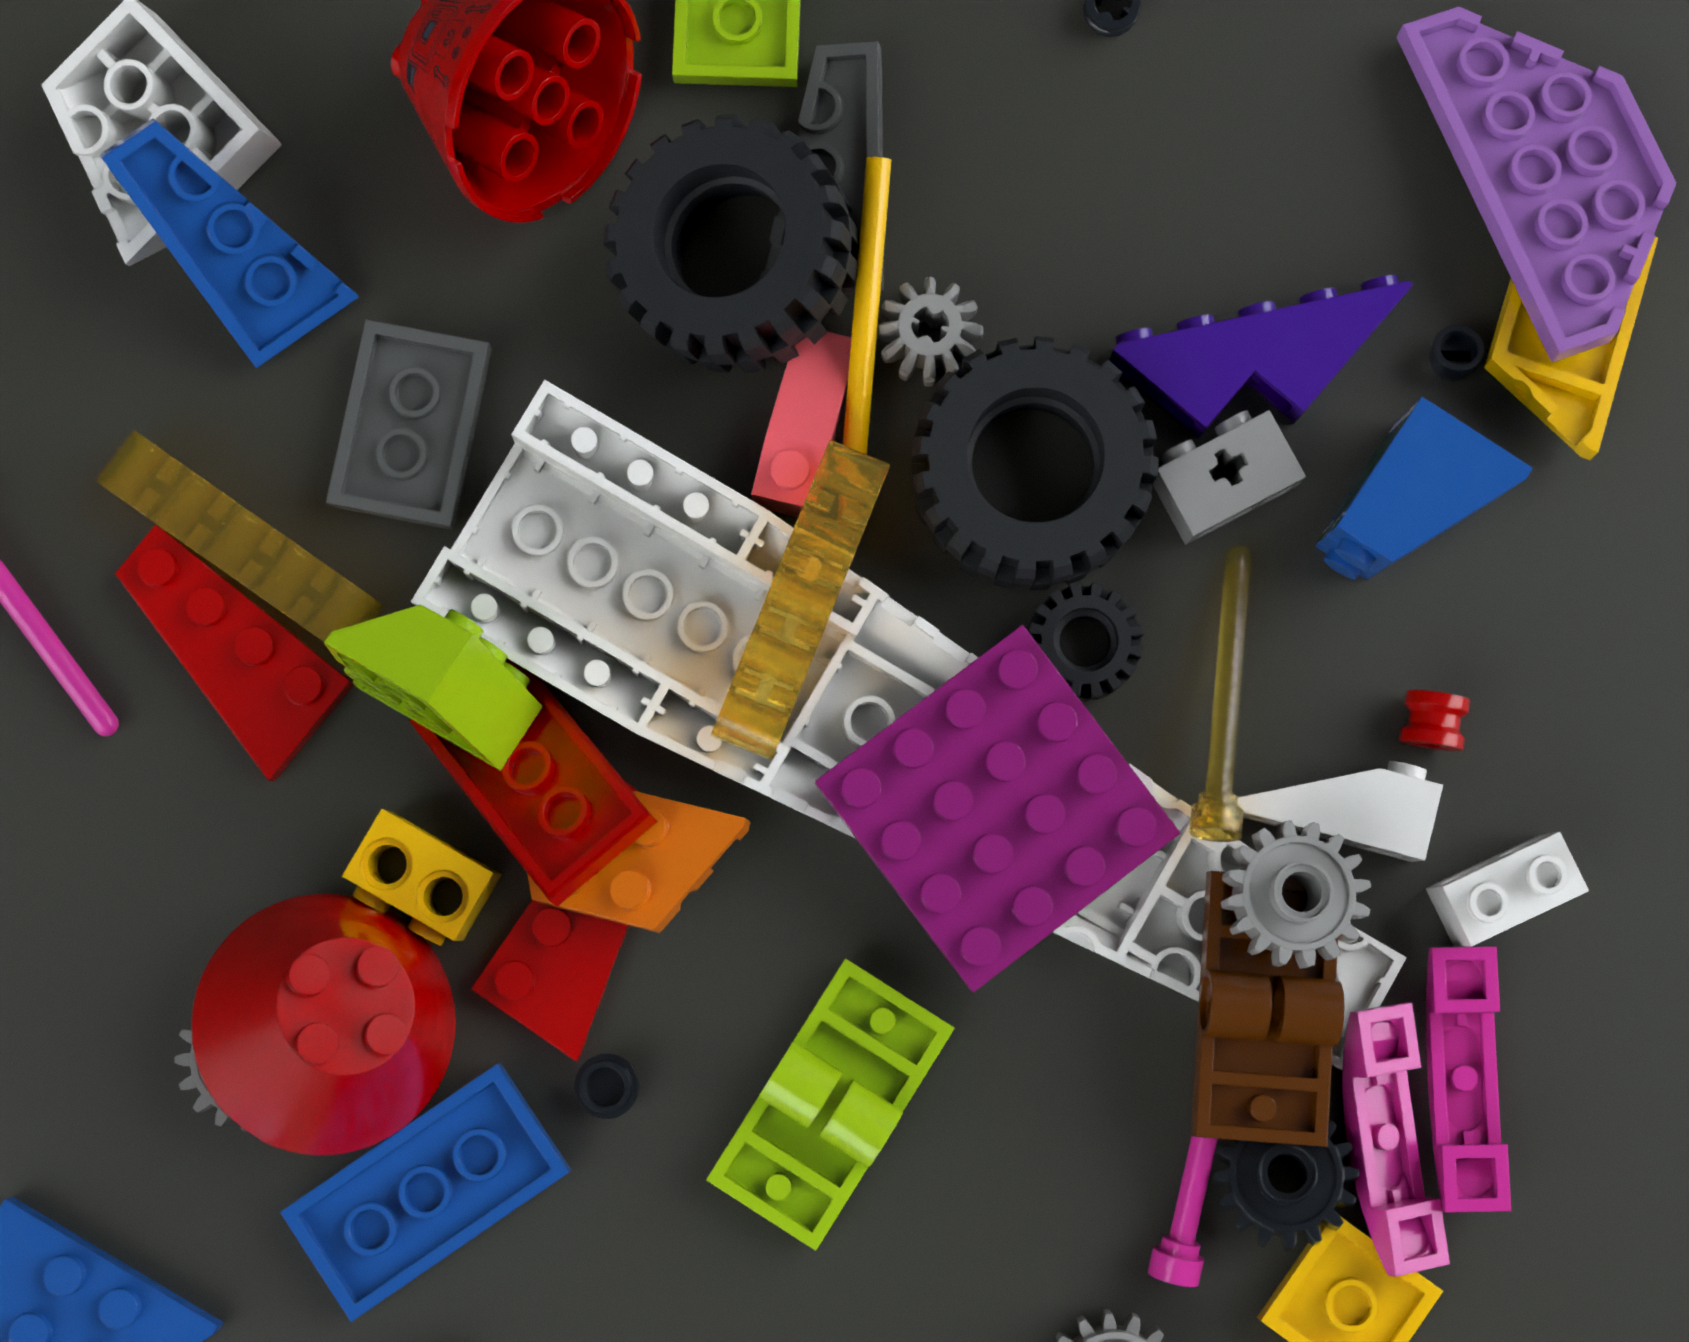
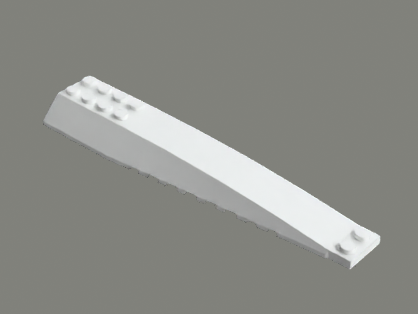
[411,379,1407,1070]

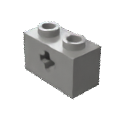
[1153,410,1306,546]

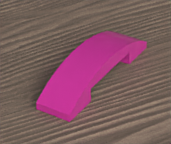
[1426,946,1511,1212]
[1342,1002,1450,1277]

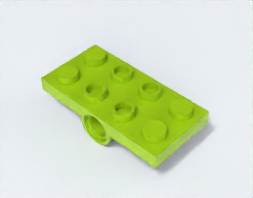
[706,958,955,1251]

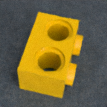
[342,809,502,946]

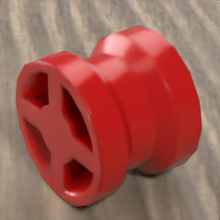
[1399,690,1471,752]

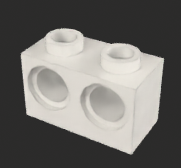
[1426,832,1589,947]

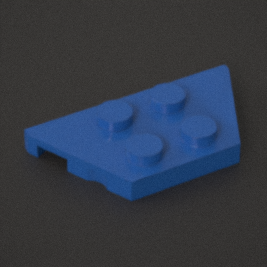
[0,1197,224,1342]

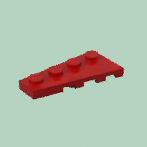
[115,525,354,782]

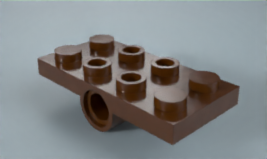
[1191,871,1345,1147]

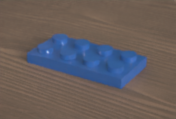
[280,1063,571,1322]

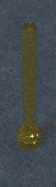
[1189,545,1251,842]

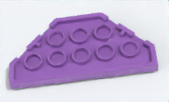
[1396,7,1676,363]

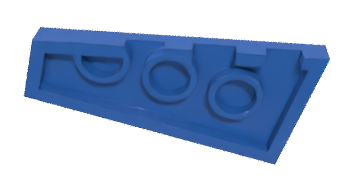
[99,118,359,368]

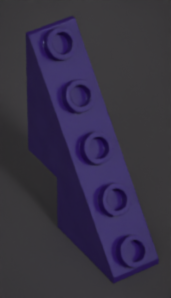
[1109,275,1413,439]

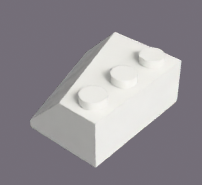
[42,0,282,266]

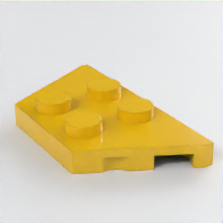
[1484,237,1658,460]

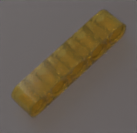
[95,430,384,642]
[711,440,891,761]

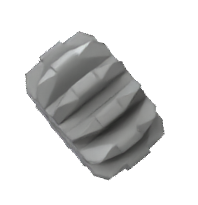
[877,276,983,387]

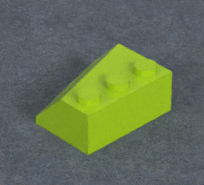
[324,604,543,771]

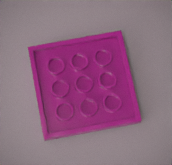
[813,625,1181,993]

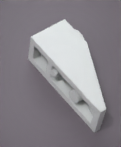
[1226,761,1443,862]

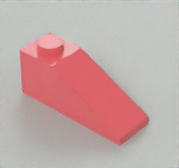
[751,332,851,521]

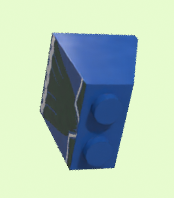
[1314,397,1533,580]

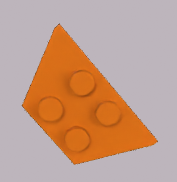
[527,791,751,933]

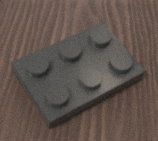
[326,319,492,530]

